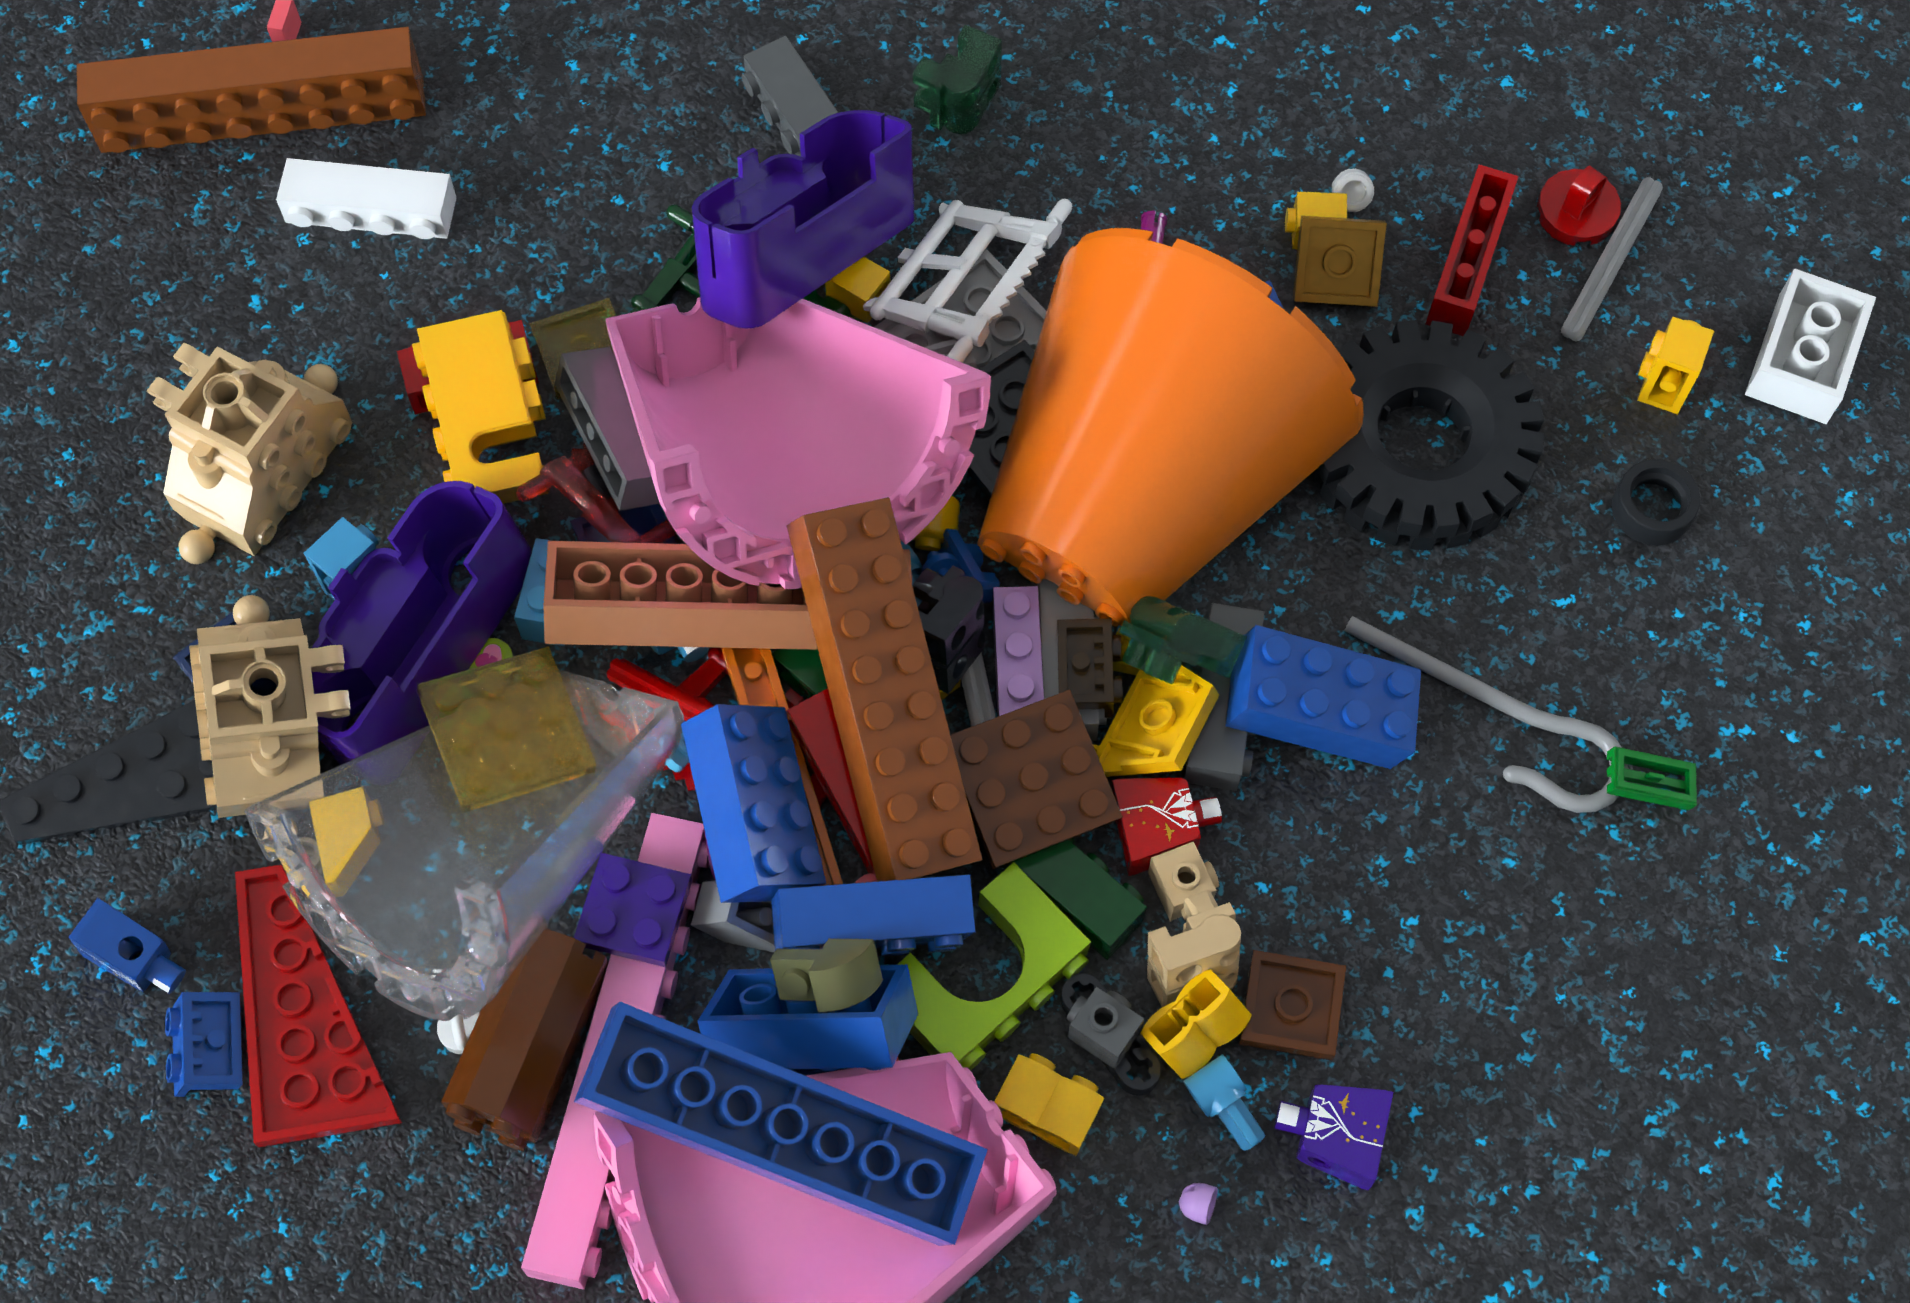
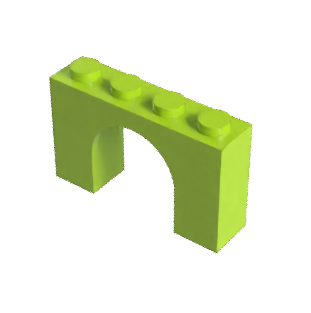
[897,862,1091,1071]

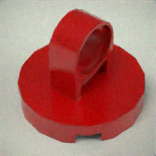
[1537,165,1621,246]

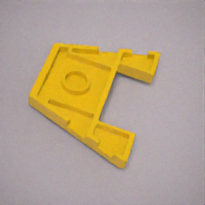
[1093,628,1219,777]

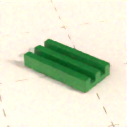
[1607,746,1697,811]

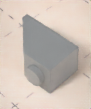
[691,880,775,952]

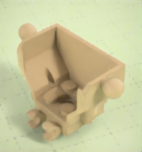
[146,343,353,564]
[189,595,351,850]

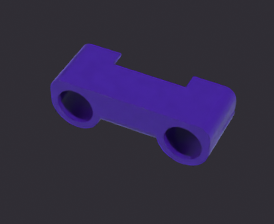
[692,110,915,329]
[312,481,532,785]

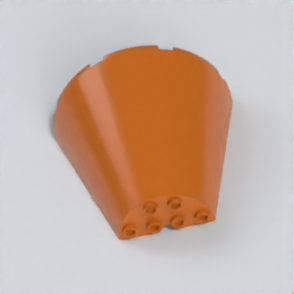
[977,228,1364,630]

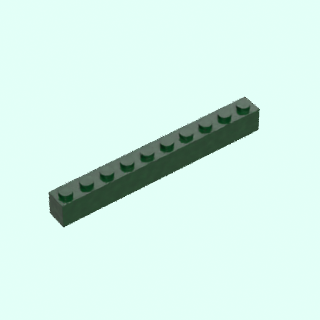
[772,649,1147,960]

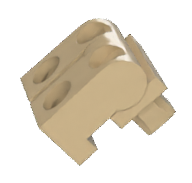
[1147,890,1241,1007]

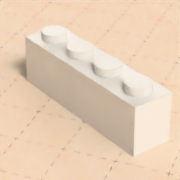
[276,158,456,239]

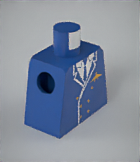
[68,898,186,994]

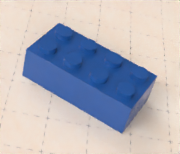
[1225,625,1421,769]
[681,704,827,903]
[771,875,975,956]
[697,964,919,1071]

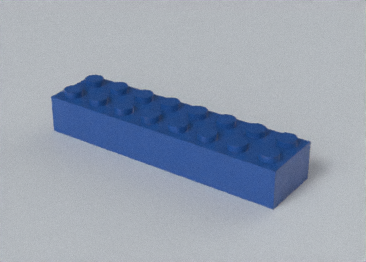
[574,1002,988,1246]

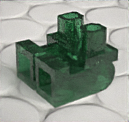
[913,25,1002,135]
[1119,596,1247,684]

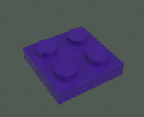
[574,853,692,967]

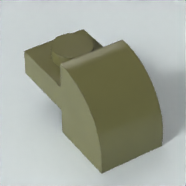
[770,938,883,1012]

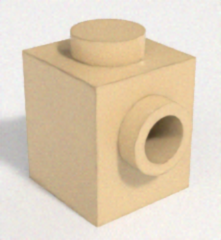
[1148,841,1219,921]

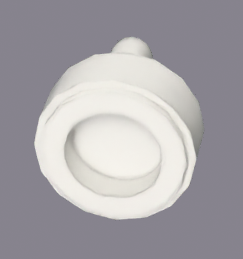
[1332,169,1374,212]
[437,1003,480,1054]

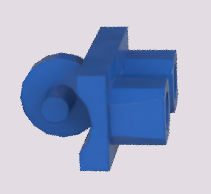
[921,529,1000,603]

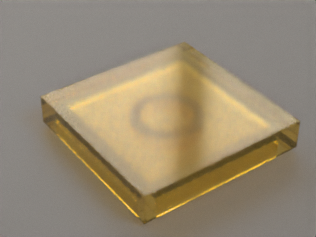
[529,298,616,399]

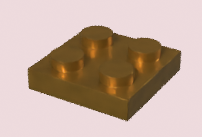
[1293,216,1387,307]

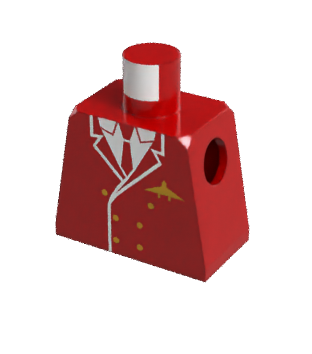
[1111,778,1222,876]

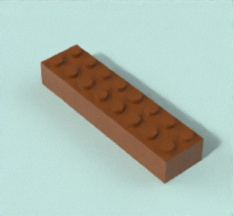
[77,27,426,153]
[786,497,982,882]

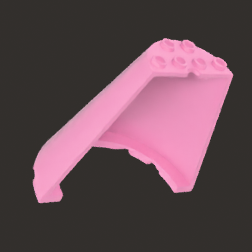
[606,297,991,589]
[594,1052,1057,1303]

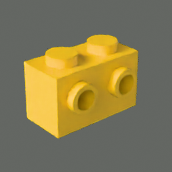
[1637,317,1714,415]

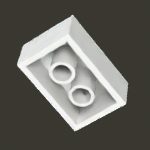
[1745,268,1876,424]

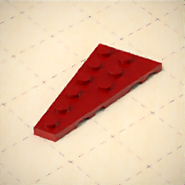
[235,865,402,1148]

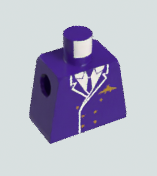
[1274,1084,1394,1191]

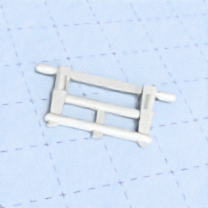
[863,199,1073,363]

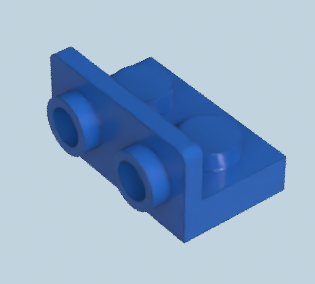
[165,992,243,1097]

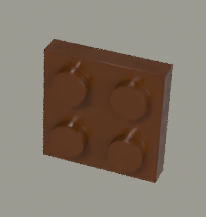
[1239,950,1346,1061]

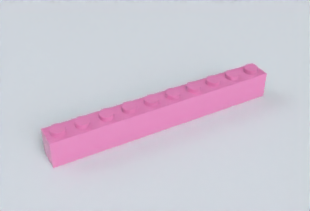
[521,813,709,1290]

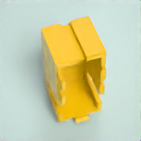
[412,310,560,504]

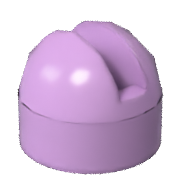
[1179,1183,1218,1225]

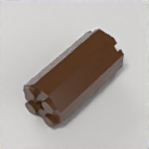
[441,926,608,1151]

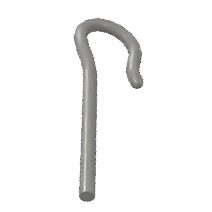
[1344,616,1629,813]

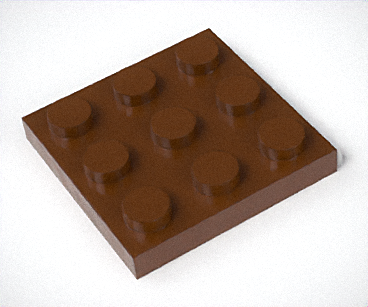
[951,689,1123,869]

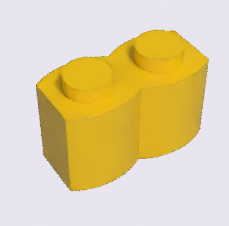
[1140,969,1252,1079]
[994,1053,1104,1156]

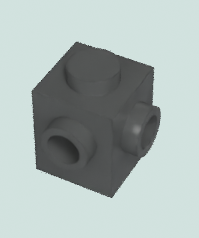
[1066,987,1144,1069]

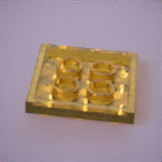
[417,646,597,813]

